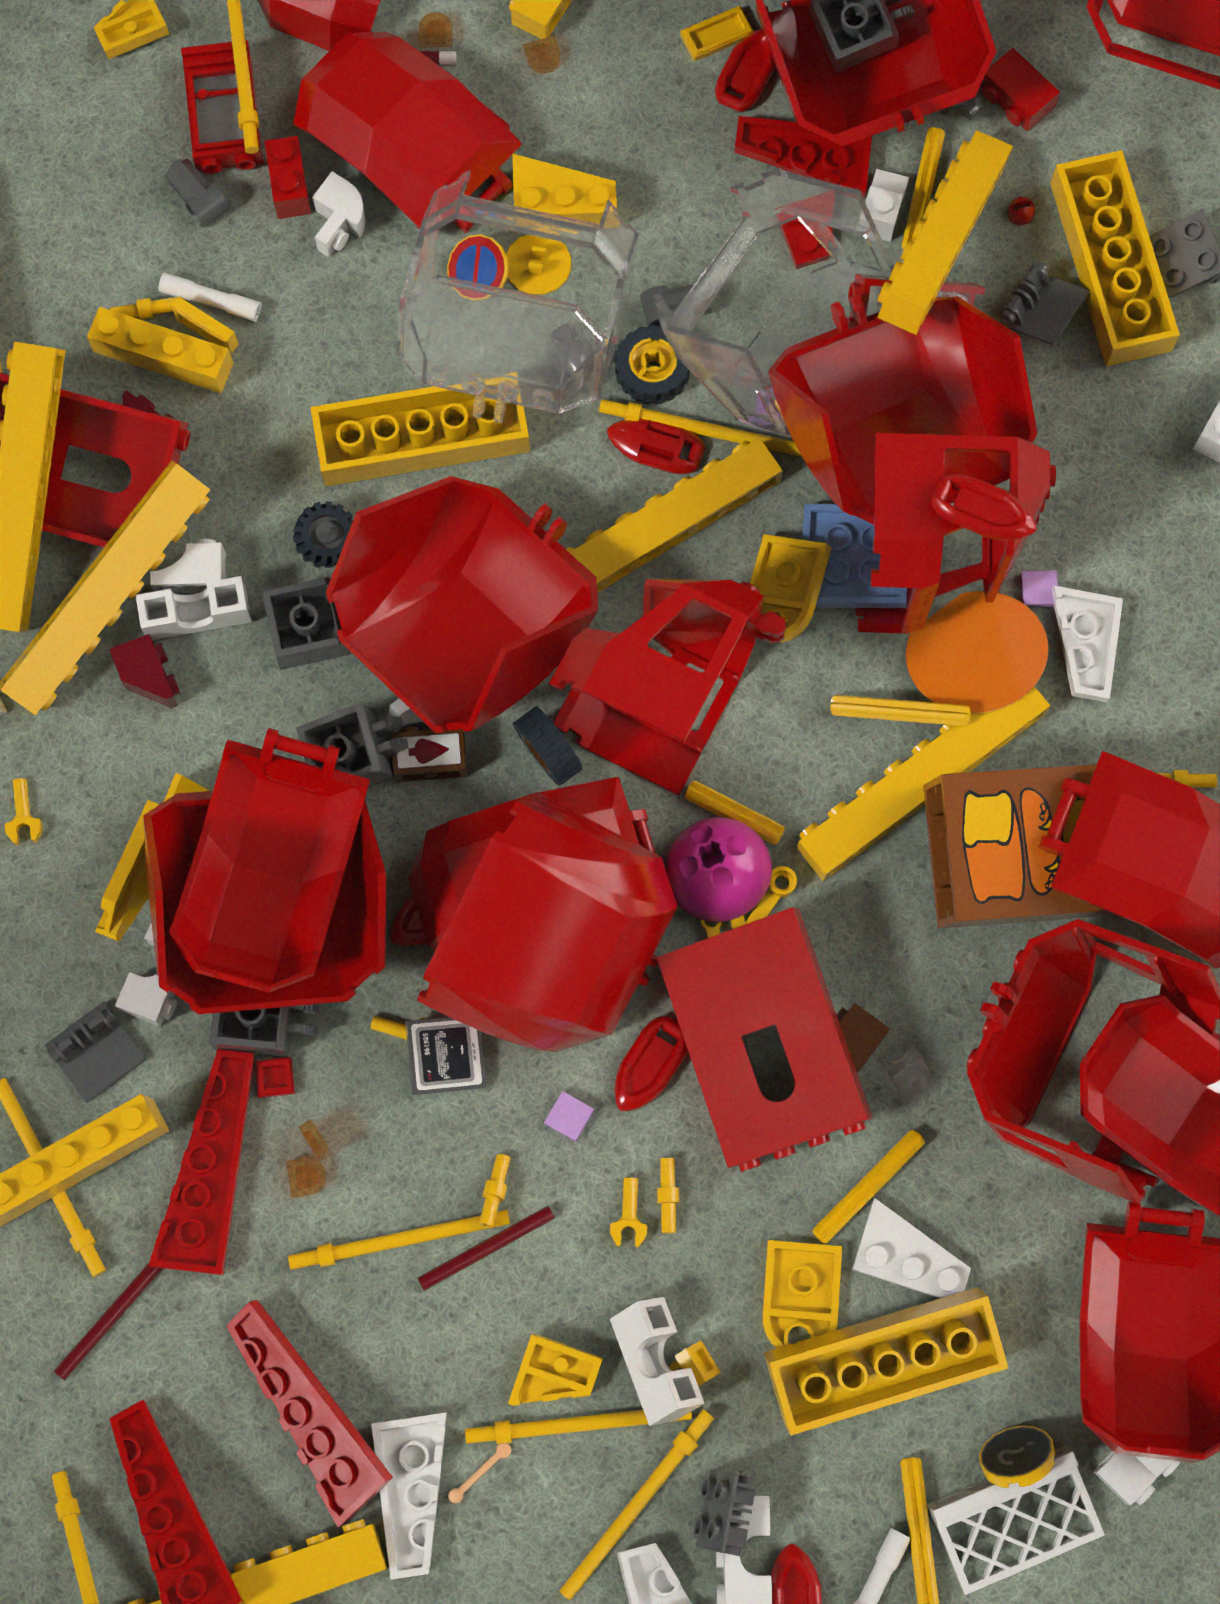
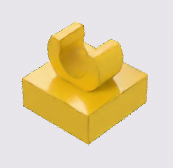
[669,1340,721,1387]

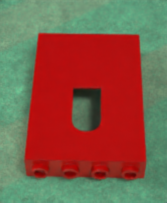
[0,372,191,547]
[656,907,873,1172]

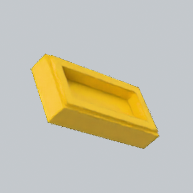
[680,5,754,62]
[172,296,239,354]

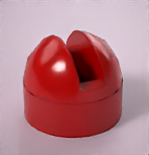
[1007,196,1035,225]

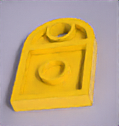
[750,534,832,643]
[762,1240,842,1348]

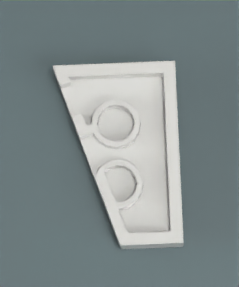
[1051,586,1123,702]
[852,1198,971,1299]
[617,1543,692,1604]

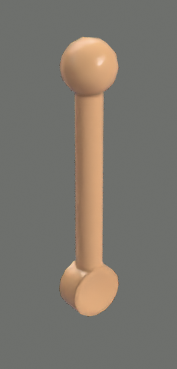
[448,1444,511,1504]

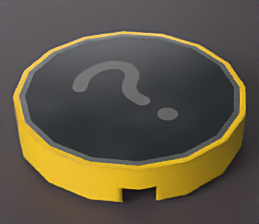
[979,1426,1056,1488]

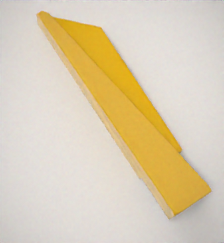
[95,773,209,942]

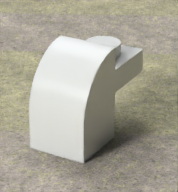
[312,171,366,257]

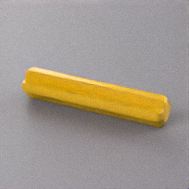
[685,781,785,845]

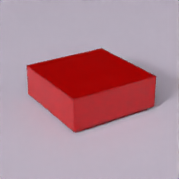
[255,1057,295,1098]

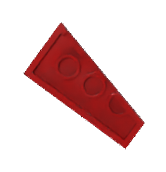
[734,116,872,198]

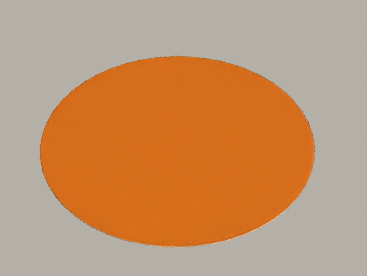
[906,591,1048,713]

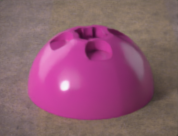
[666,817,772,922]

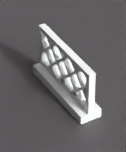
[927,1446,1105,1595]

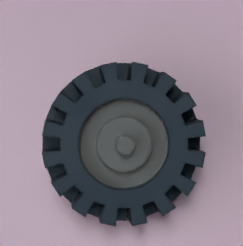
[293,501,353,568]

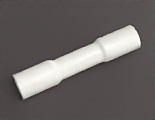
[158,272,262,322]
[854,1528,911,1604]

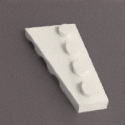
[371,1412,447,1580]

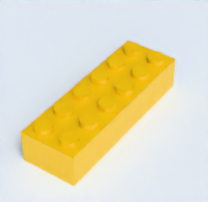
[1050,150,1180,367]
[310,372,530,487]
[763,1287,1009,1436]

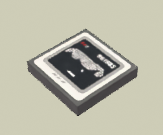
[405,1017,486,1095]

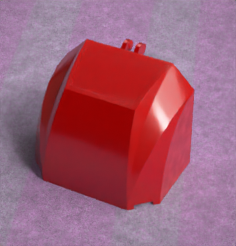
[755,0,997,146]
[768,294,1038,525]
[326,476,598,733]
[143,791,386,1015]
[417,793,678,1052]

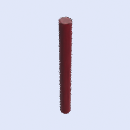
[417,1206,555,1291]
[54,1263,162,1381]

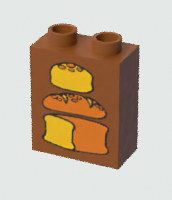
[923,764,1114,929]

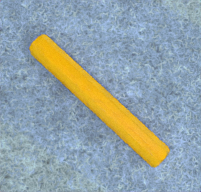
[901,127,945,250]
[830,695,971,726]
[812,1129,925,1244]
[900,1457,939,1604]

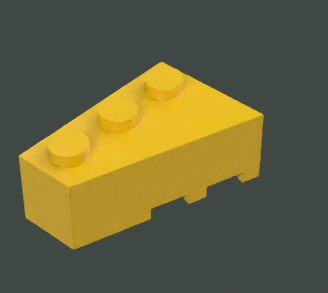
[512,153,617,233]

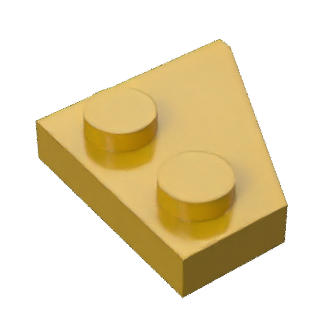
[93,0,170,60]
[508,1333,603,1406]

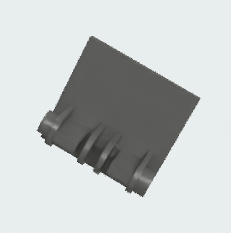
[1149,209,1220,298]
[997,262,1090,346]
[44,1001,147,1103]
[693,1469,756,1556]

